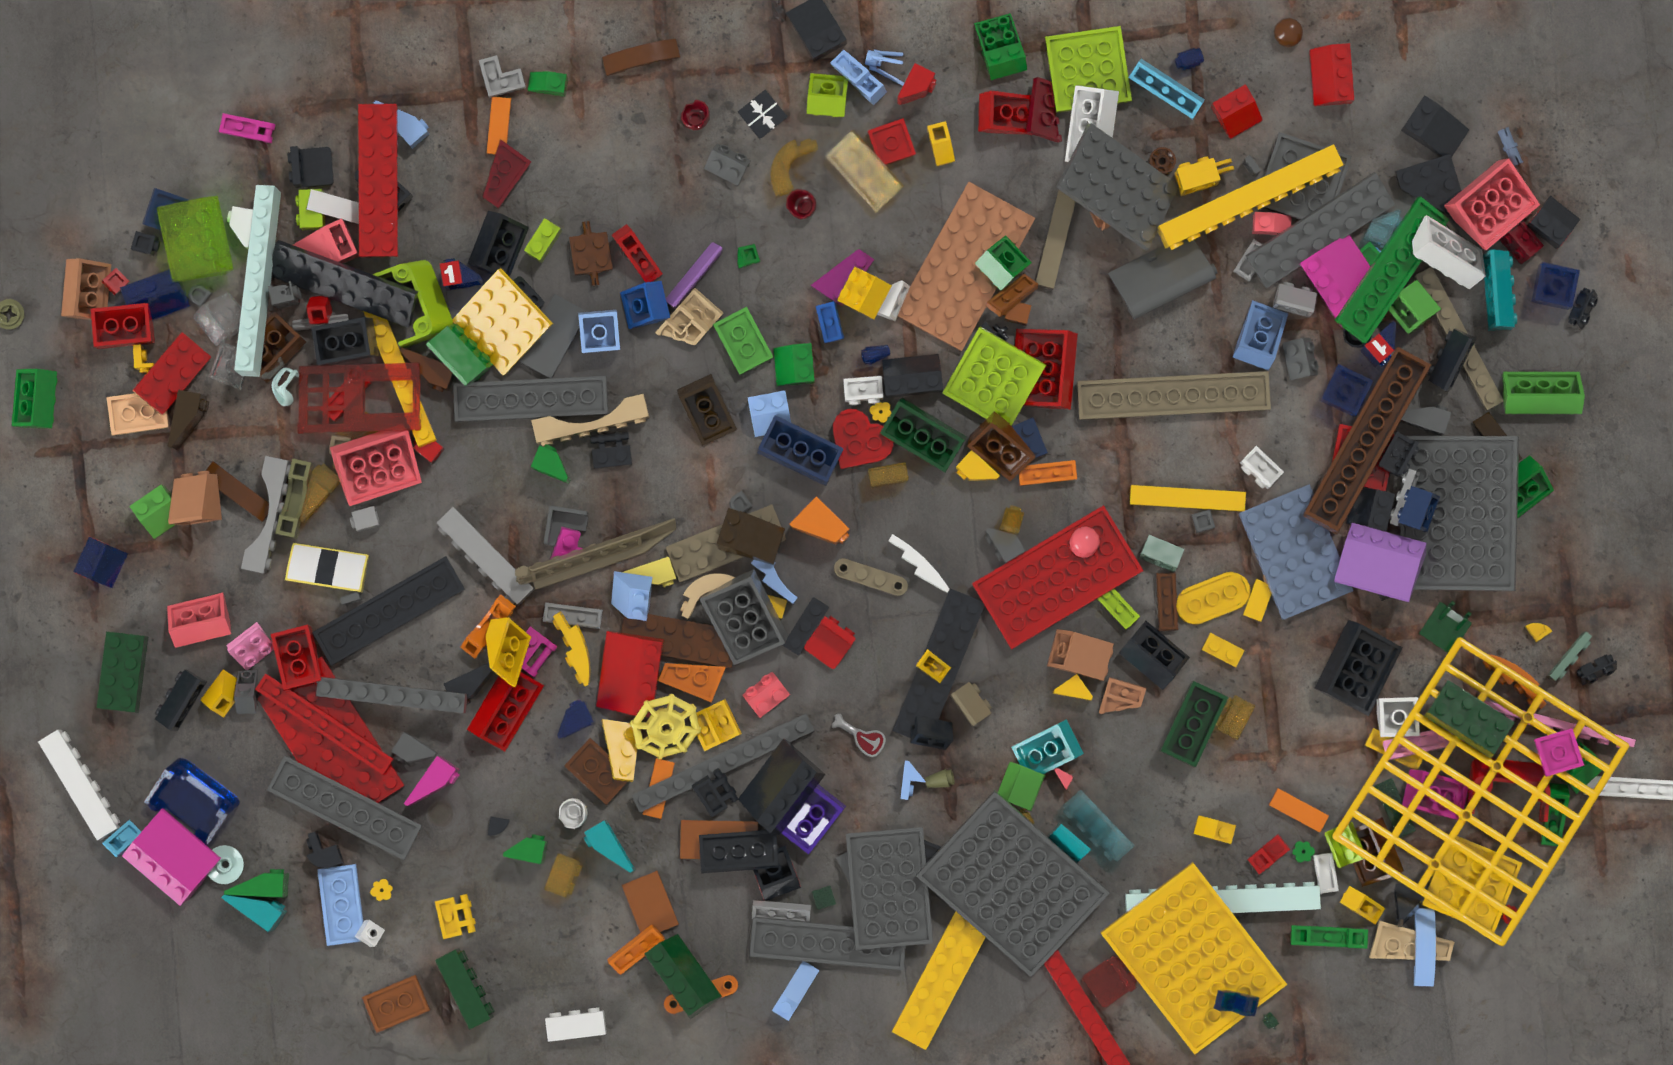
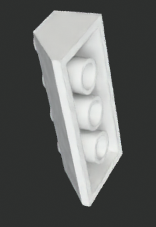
[1065,85,1119,162]
[1412,215,1486,289]

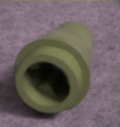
[925,769,955,788]

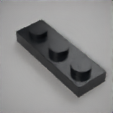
[783,597,829,656]

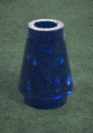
[861,345,890,365]

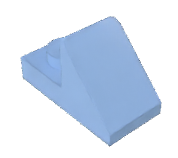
[900,761,926,800]

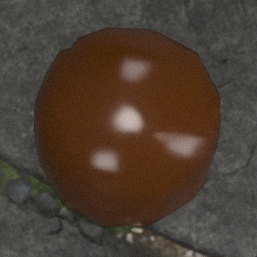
[1274,18,1303,47]

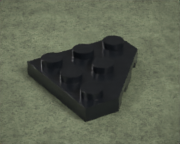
[1395,154,1461,215]

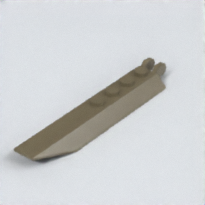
[515,518,677,590]

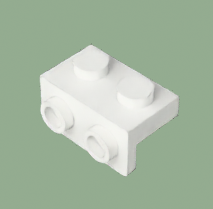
[843,376,883,405]
[1240,446,1284,489]

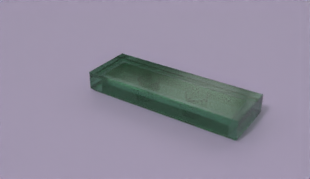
[1374,778,1416,838]

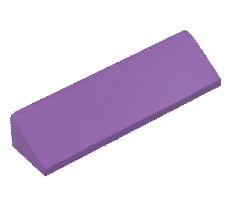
[666,242,723,309]

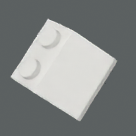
[1376,697,1420,737]

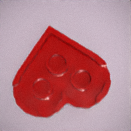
[833,409,893,469]

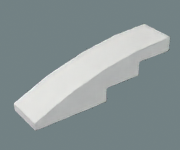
[889,534,949,593]

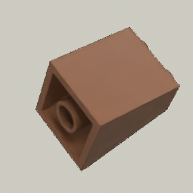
[168,471,222,525]
[1047,629,1114,681]

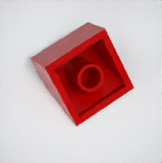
[897,63,937,105]
[1211,84,1263,139]

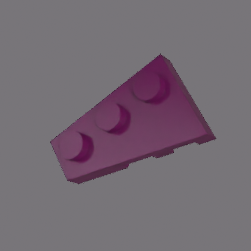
[811,249,874,307]

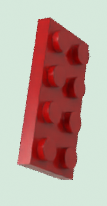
[132,332,211,415]

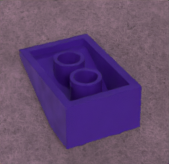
[782,784,846,854]

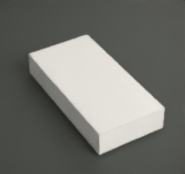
[1313,853,1339,894]

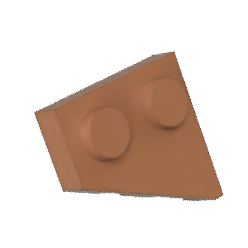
[1099,677,1146,714]

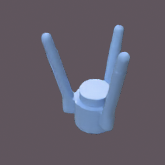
[865,50,904,86]

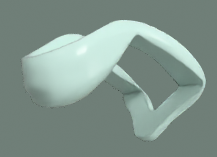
[272,368,301,406]

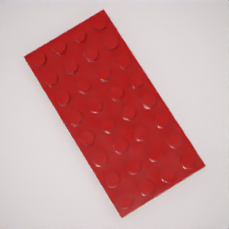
[972,505,1144,650]
[257,657,405,828]

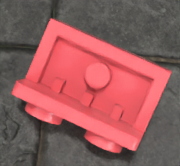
[742,672,790,718]

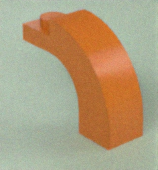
[461,595,516,659]

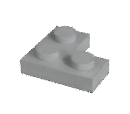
[479,55,526,98]

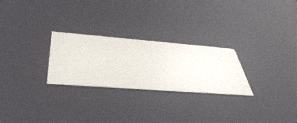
[307,189,359,224]

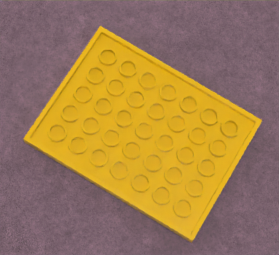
[1100,862,1287,1054]

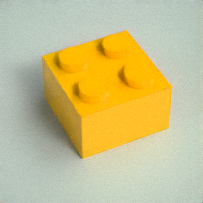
[837,266,892,319]

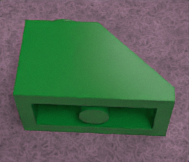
[528,71,568,97]

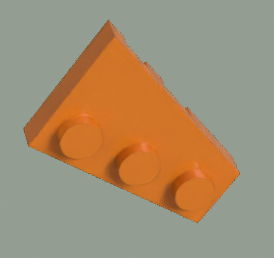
[658,663,726,703]

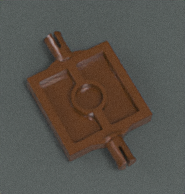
[569,221,613,286]

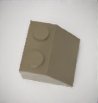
[950,682,992,727]

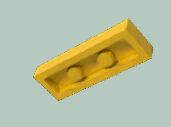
[1365,728,1423,770]

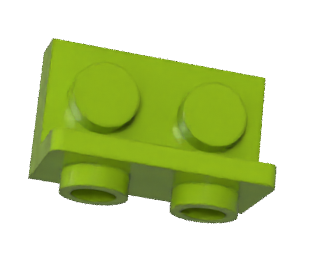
[1325,822,1364,868]

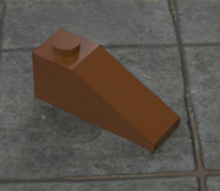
[400,347,455,392]

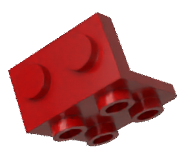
[804,616,856,669]

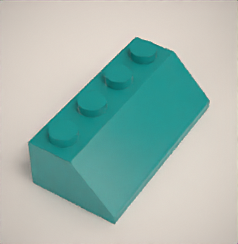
[1483,250,1517,331]

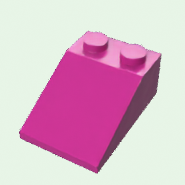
[404,756,460,806]
[1402,769,1468,820]

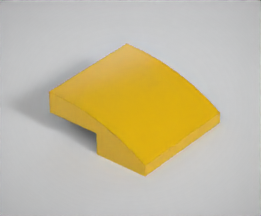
[688,699,742,751]

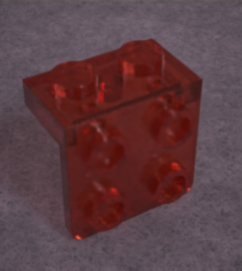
[1083,955,1137,1007]

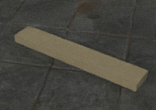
[1036,190,1075,289]

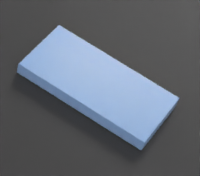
[317,864,364,946]

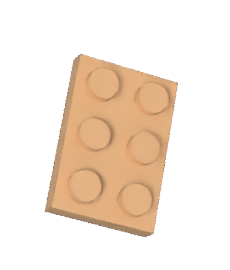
[107,393,170,436]

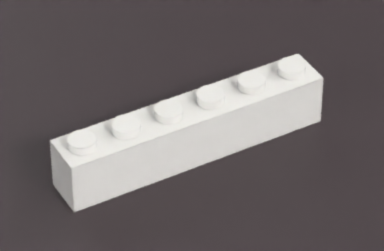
[38,730,120,841]

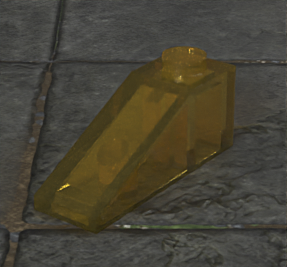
[300,463,341,523]

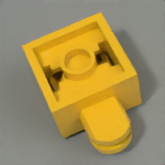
[1174,156,1235,196]

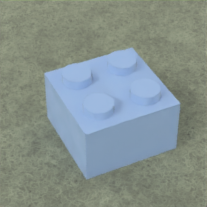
[578,310,620,353]

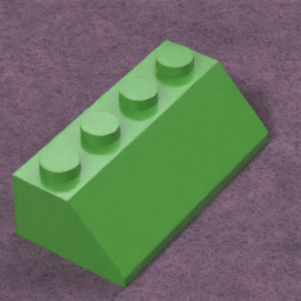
[1503,372,1585,414]

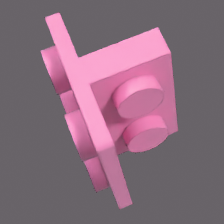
[226,622,274,670]

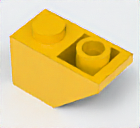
[927,121,955,166]
[200,669,237,718]

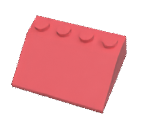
[1444,158,1540,250]
[330,424,422,506]

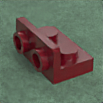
[1499,220,1544,265]

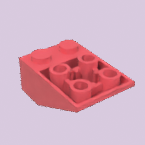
[293,218,359,264]

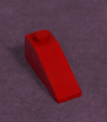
[612,224,663,282]

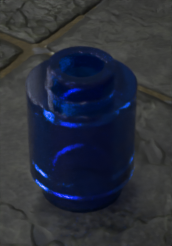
[1174,48,1204,71]

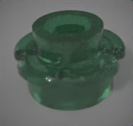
[1262,1012,1280,1030]

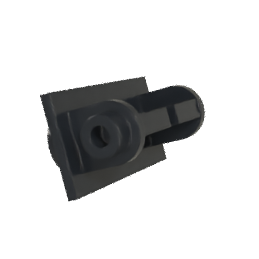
[1568,288,1598,329]
[1576,654,1617,686]

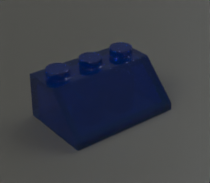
[120,268,190,320]

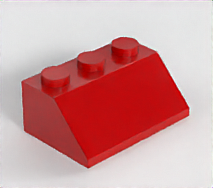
[1309,43,1354,106]
[90,303,155,349]

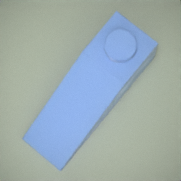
[373,101,429,149]
[772,961,819,1021]

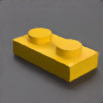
[1201,633,1245,668]

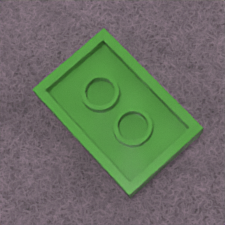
[713,307,774,375]

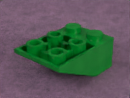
[974,13,1027,80]

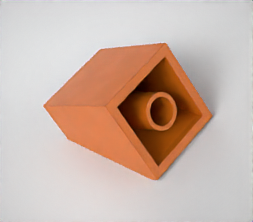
[790,496,850,545]

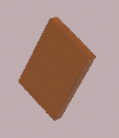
[622,871,679,933]
[362,975,430,1033]

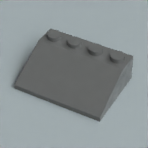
[700,569,788,665]

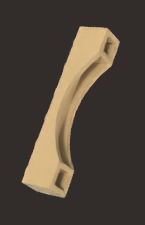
[531,394,650,447]

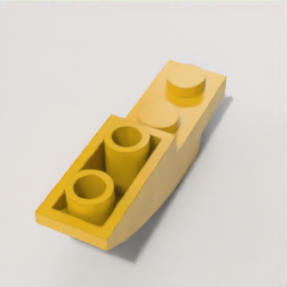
[552,611,591,686]

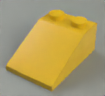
[486,617,531,687]

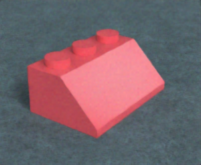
[167,593,231,648]

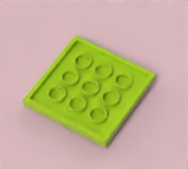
[1045,26,1132,113]
[942,327,1046,426]

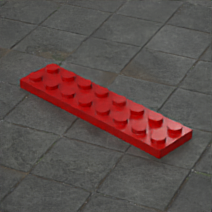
[358,104,398,257]

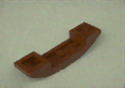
[602,39,680,76]
[206,461,269,522]

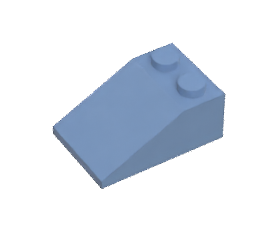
[1233,300,1288,371]

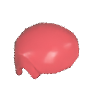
[1070,526,1100,558]

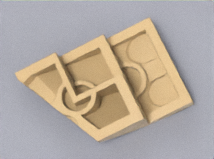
[655,288,723,345]

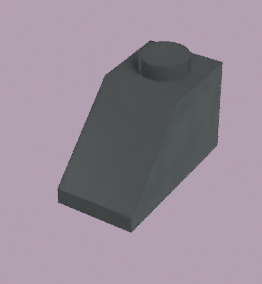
[391,732,438,763]

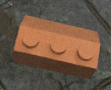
[61,258,111,320]

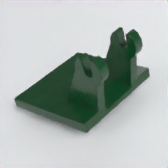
[1418,600,1472,653]

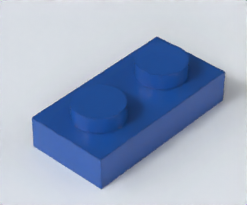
[816,301,844,344]

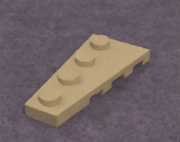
[1369,921,1455,961]

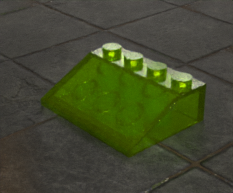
[157,196,234,282]

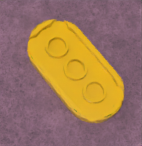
[1176,572,1250,624]

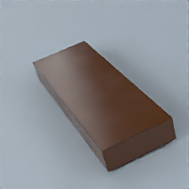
[1156,572,1178,631]

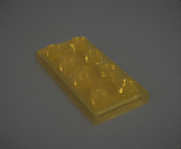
[826,130,904,212]

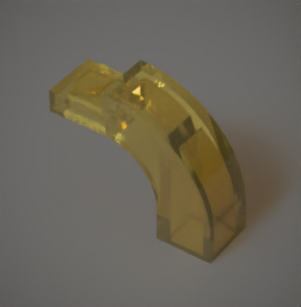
[771,139,818,198]

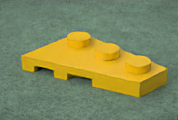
[601,719,637,782]

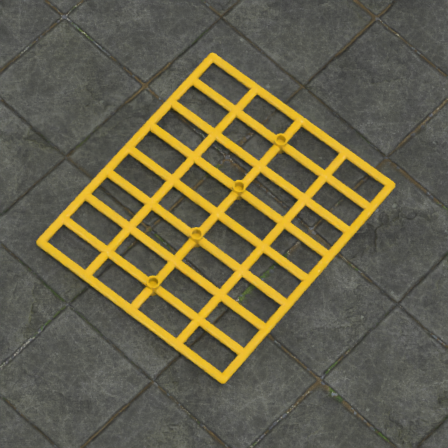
[1332,637,1629,946]

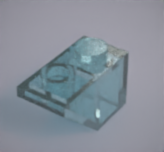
[1363,210,1402,248]

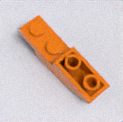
[1482,654,1546,709]

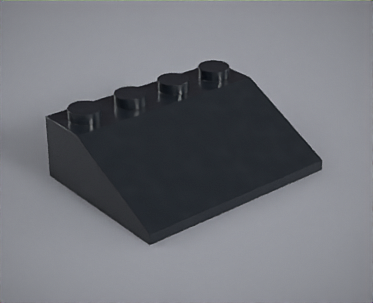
[1314,620,1403,716]
[738,738,826,835]

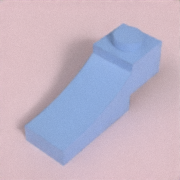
[830,50,887,105]
[751,560,798,604]

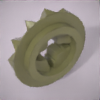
[0,299,25,330]

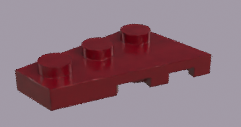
[1027,77,1062,143]
[482,139,531,208]

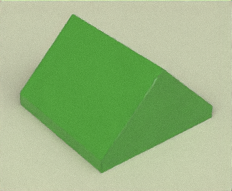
[998,762,1045,811]

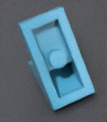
[102,820,141,857]

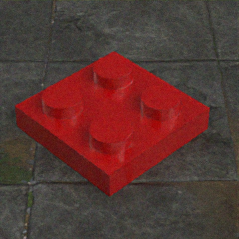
[867,118,916,167]

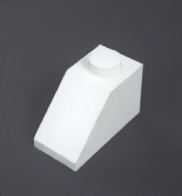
[227,206,253,249]
[877,281,910,321]

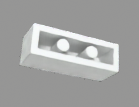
[545,1007,607,1042]

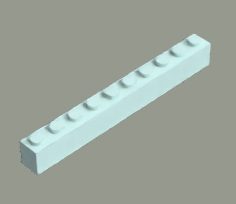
[234,185,281,377]
[1125,882,1321,913]

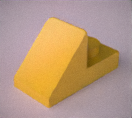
[1193,815,1236,844]

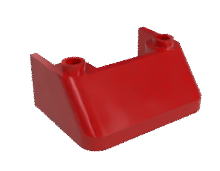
[1467,758,1551,822]

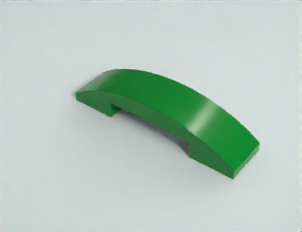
[1290,925,1368,949]

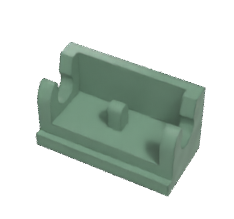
[1139,535,1184,572]

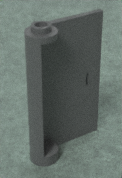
[1108,239,1218,320]

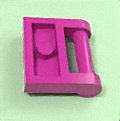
[522,626,557,678]

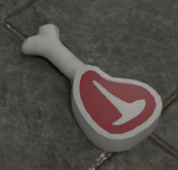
[832,714,886,758]

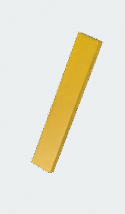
[1130,485,1246,512]

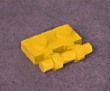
[435,894,476,939]

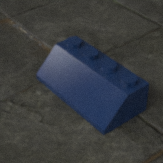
[757,415,844,486]

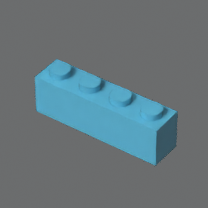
[1128,59,1205,119]

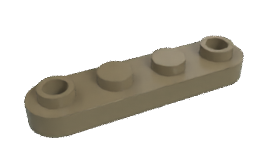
[834,559,908,596]

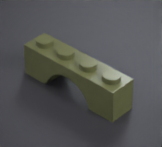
[275,459,314,539]

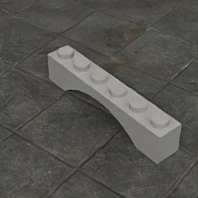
[241,456,291,573]

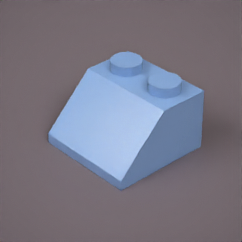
[748,391,791,437]
[611,571,653,621]

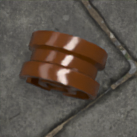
[1149,147,1176,175]

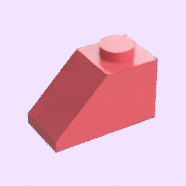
[1252,212,1292,235]

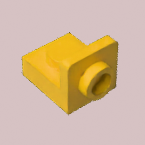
[133,345,154,373]

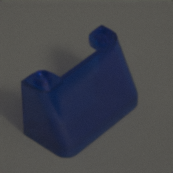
[144,758,240,846]

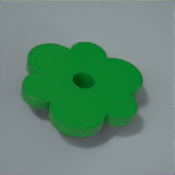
[1292,841,1315,863]

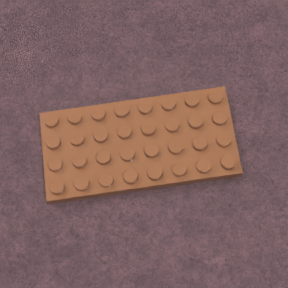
[897,182,1035,352]

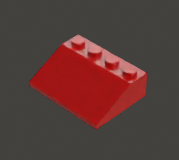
[1015,329,1078,409]
[596,631,664,718]

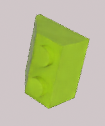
[807,73,848,117]

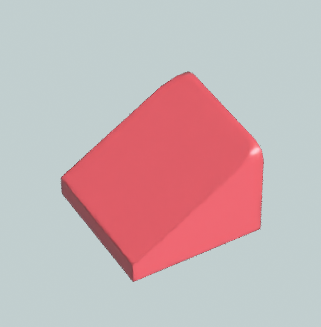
[1054,768,1073,790]

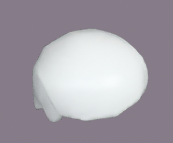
[559,798,588,829]

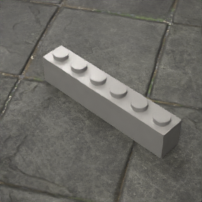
[437,507,535,605]

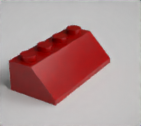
[467,671,544,751]

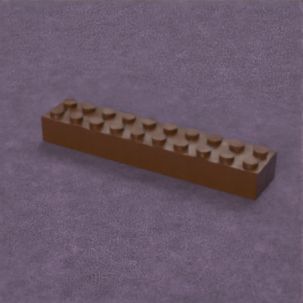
[1303,347,1431,535]

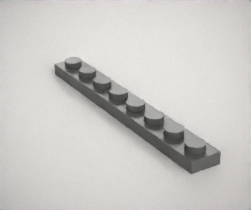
[316,677,467,713]

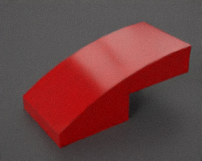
[1247,834,1291,875]

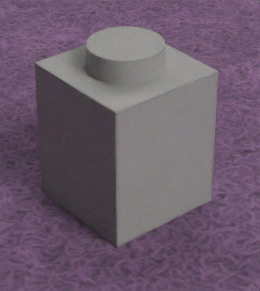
[350,506,381,532]

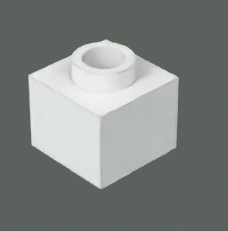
[355,920,385,947]

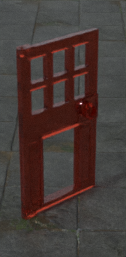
[297,363,421,434]

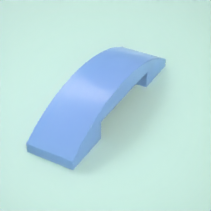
[1414,908,1436,986]

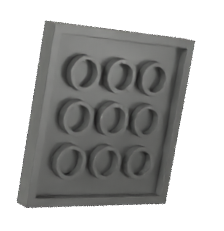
[1264,132,1352,220]

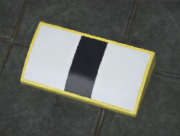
[285,543,369,593]

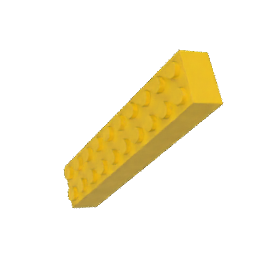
[1157,144,1343,250]

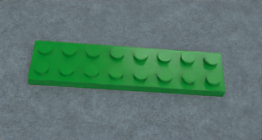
[1335,197,1449,343]

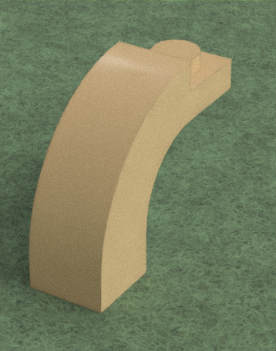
[680,574,735,619]

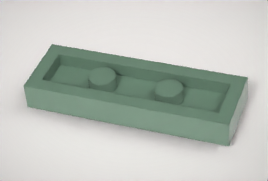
[1546,631,1592,681]

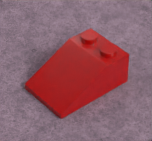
[978,91,1032,135]
[270,625,322,690]

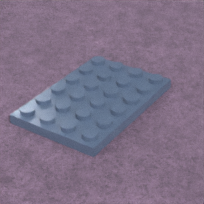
[1238,484,1353,620]

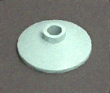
[208,845,244,884]

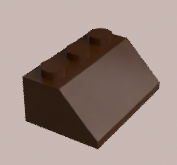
[234,311,306,383]
[1353,817,1404,887]

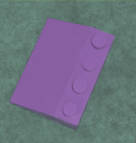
[1334,523,1427,602]

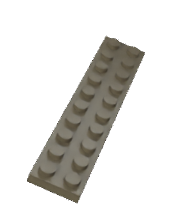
[1077,371,1271,420]

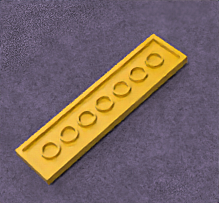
[892,911,986,1050]

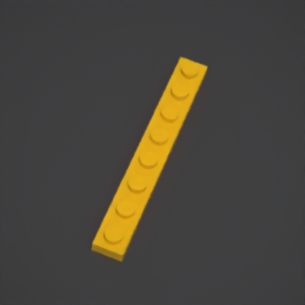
[363,311,437,448]

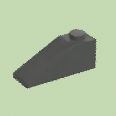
[1401,405,1451,436]

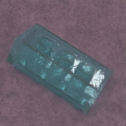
[1062,790,1135,862]

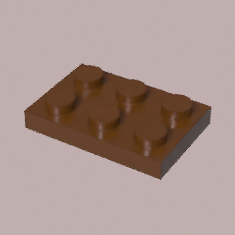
[564,738,629,805]

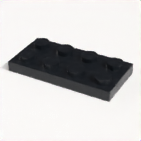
[699,830,779,874]

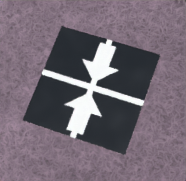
[738,89,788,139]

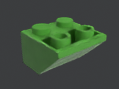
[1389,280,1441,334]

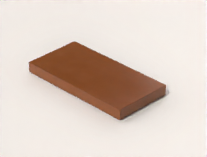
[680,820,758,859]

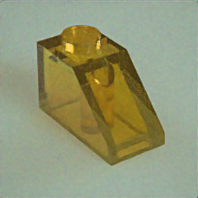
[999,505,1024,536]

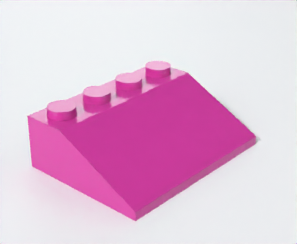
[1300,235,1370,328]
[122,808,221,906]

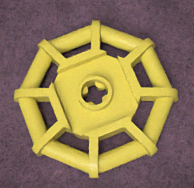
[630,694,701,759]

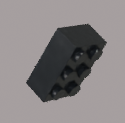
[311,317,379,366]

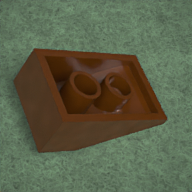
[967,411,1036,481]

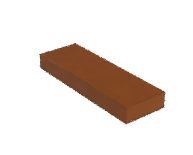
[986,274,1038,317]

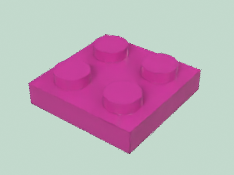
[1534,728,1584,777]

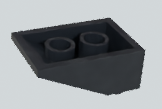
[786,0,847,62]
[1401,95,1470,157]
[444,663,495,705]

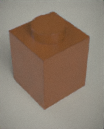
[1003,302,1032,326]

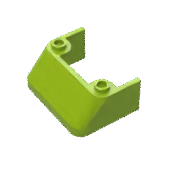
[373,260,454,349]

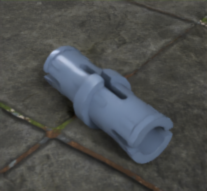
[1497,127,1523,166]

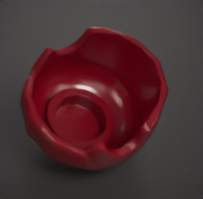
[681,100,710,130]
[786,189,816,219]

